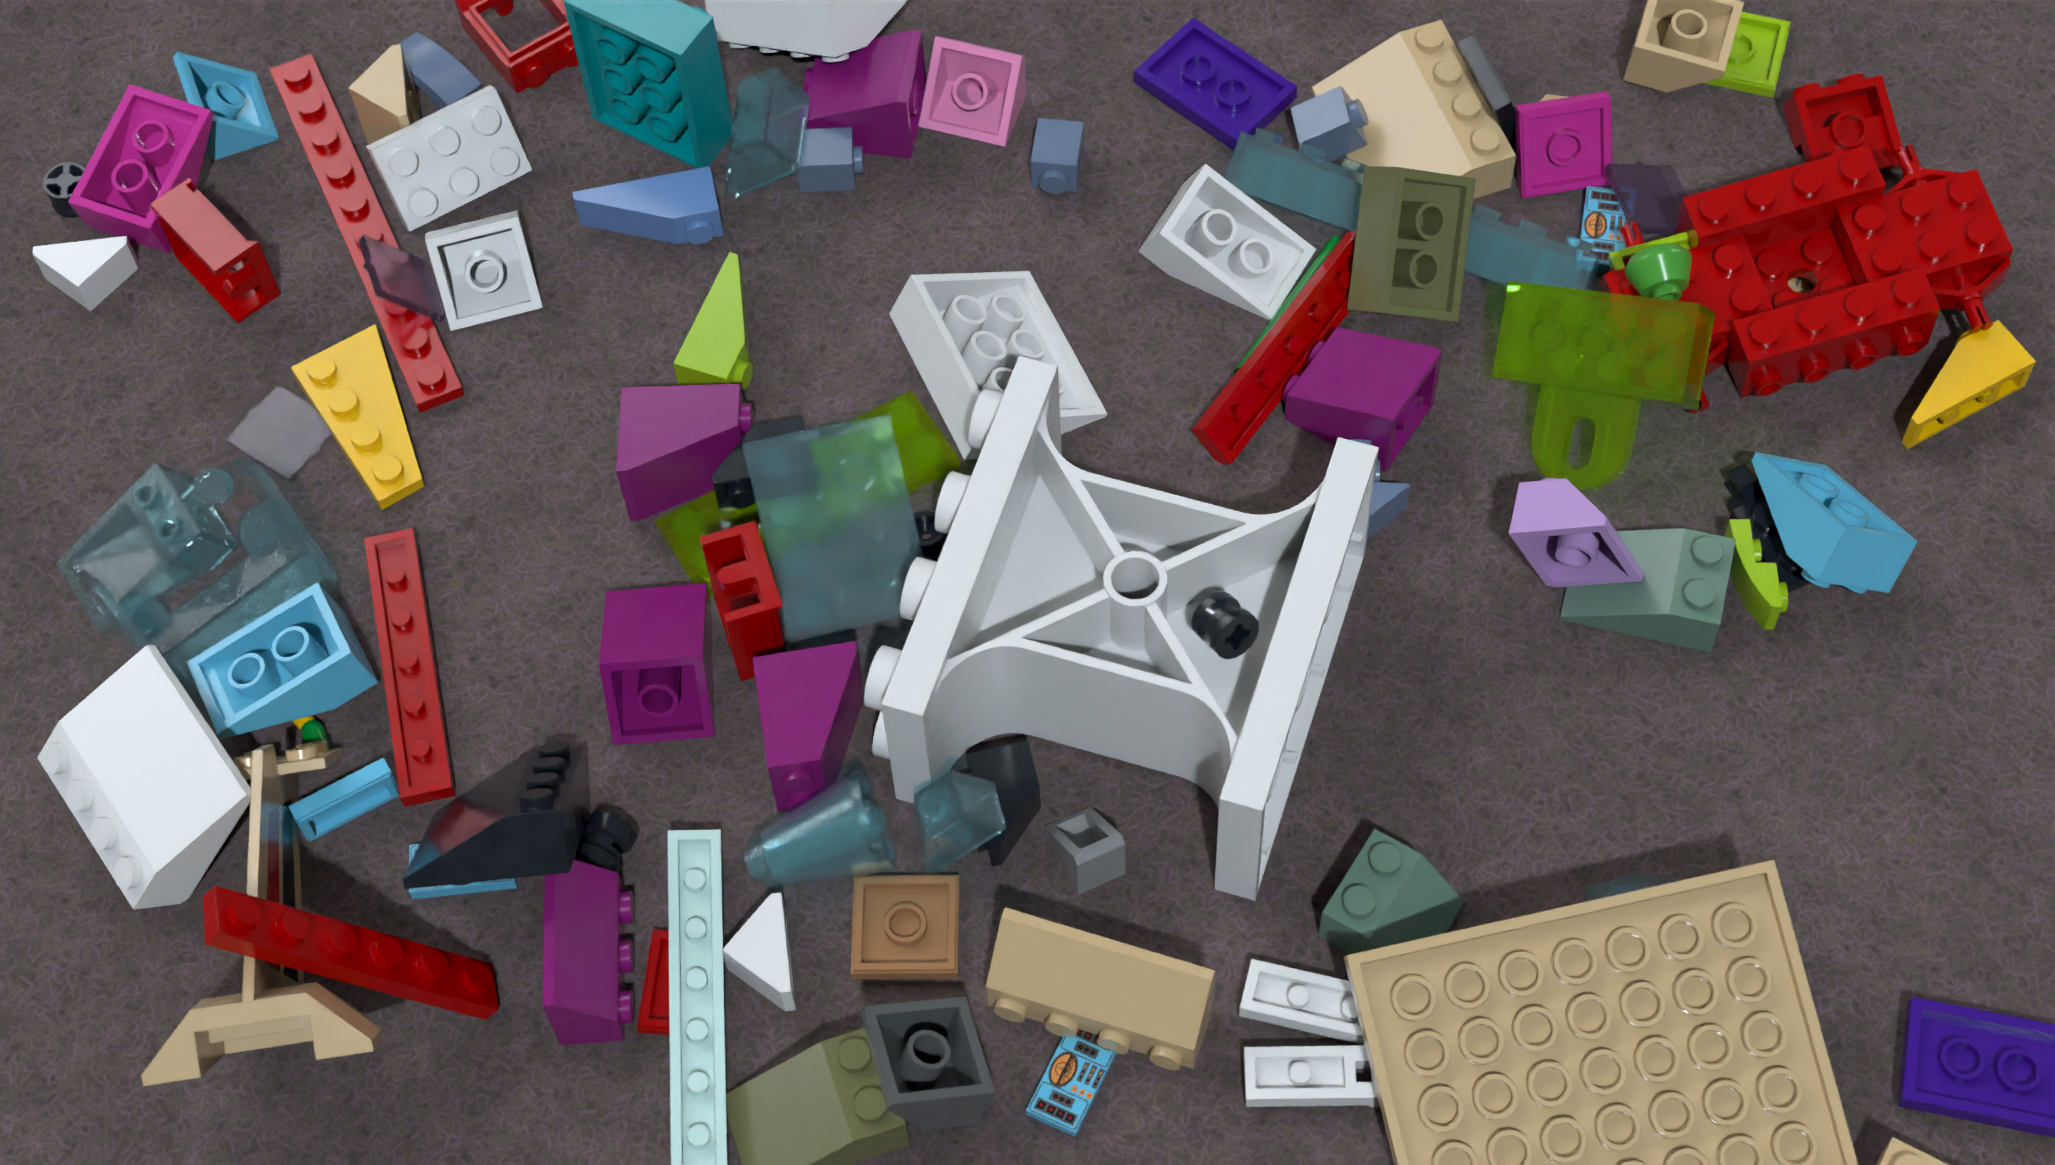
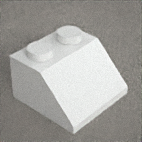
[425,210,543,331]

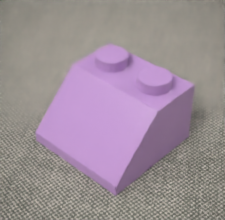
[1509,478,1644,588]

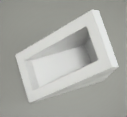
[33,236,139,311]
[722,892,796,1011]

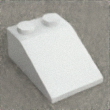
[1138,164,1316,321]

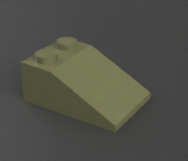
[726,1027,910,1165]

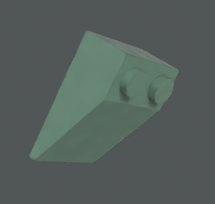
[1559,528,1736,652]

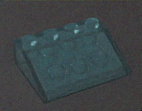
[742,415,924,644]

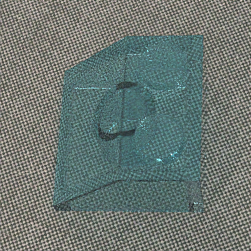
[725,66,810,198]

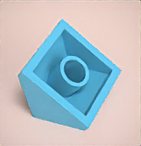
[173,52,279,161]

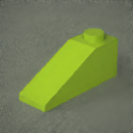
[673,252,753,390]

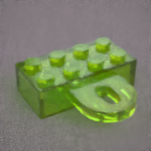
[1492,281,1715,491]

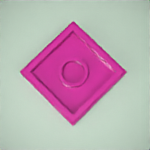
[1515,91,1613,199]

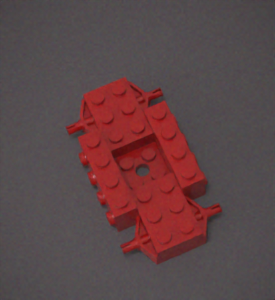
[1598,144,2013,413]

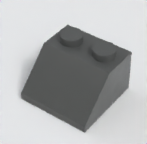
[860,996,995,1131]

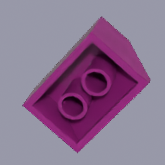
[543,860,635,1045]

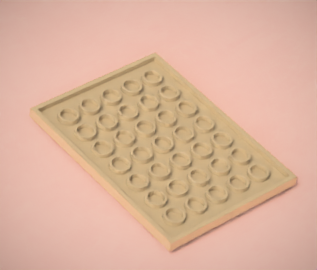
[1344,860,1858,1165]

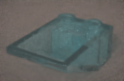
[56,462,238,633]

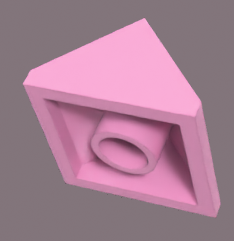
[918,36,1026,147]

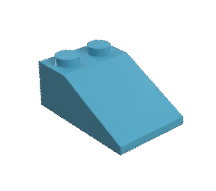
[1751,452,1918,594]
[186,582,378,739]

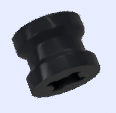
[42,162,85,218]
[1191,592,1259,659]

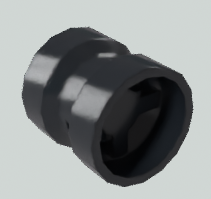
[574,811,638,873]

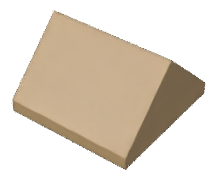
[348,44,420,144]

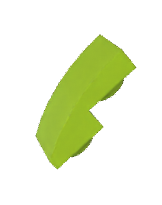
[1724,519,1788,630]

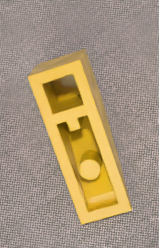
[1902,320,2036,449]

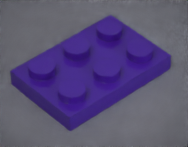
[1134,18,1298,153]
[1898,997,2055,1138]

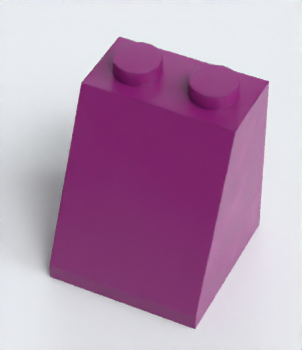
[795,30,927,158]
[1282,327,1442,473]
[616,384,753,521]
[599,583,715,745]
[752,641,864,815]

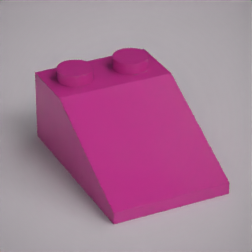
[68,84,214,254]

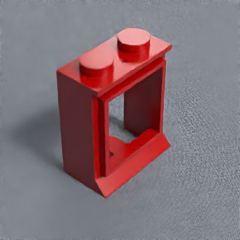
[455,0,579,94]
[150,178,281,324]
[699,521,785,681]

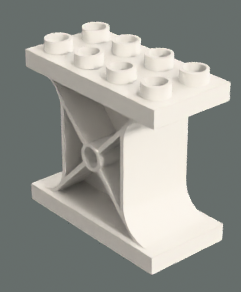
[864,356,1379,901]

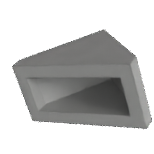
[1043,806,1126,895]

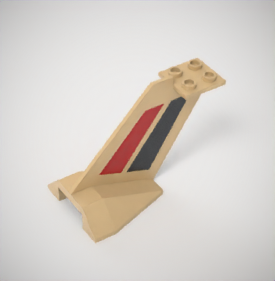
[141,740,382,1086]

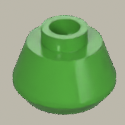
[1625,243,1692,305]

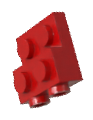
[1783,73,1902,172]

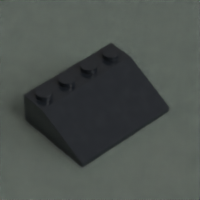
[403,742,591,889]

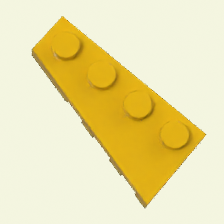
[291,324,425,510]

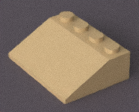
[1311,20,1516,199]

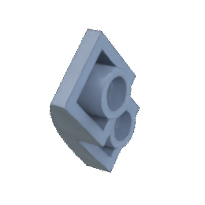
[399,32,482,110]

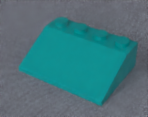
[563,0,735,169]

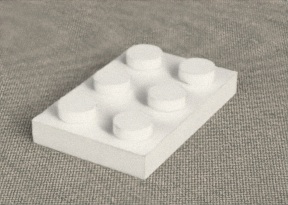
[366,85,532,232]

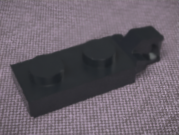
[1723,464,1811,593]

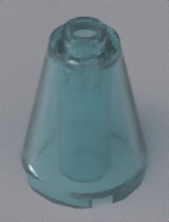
[744,769,896,887]

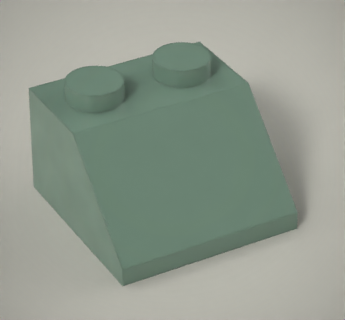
[1319,829,1464,954]

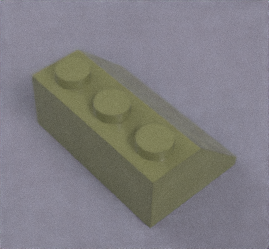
[1347,166,1476,322]

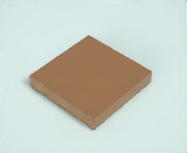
[850,875,960,979]

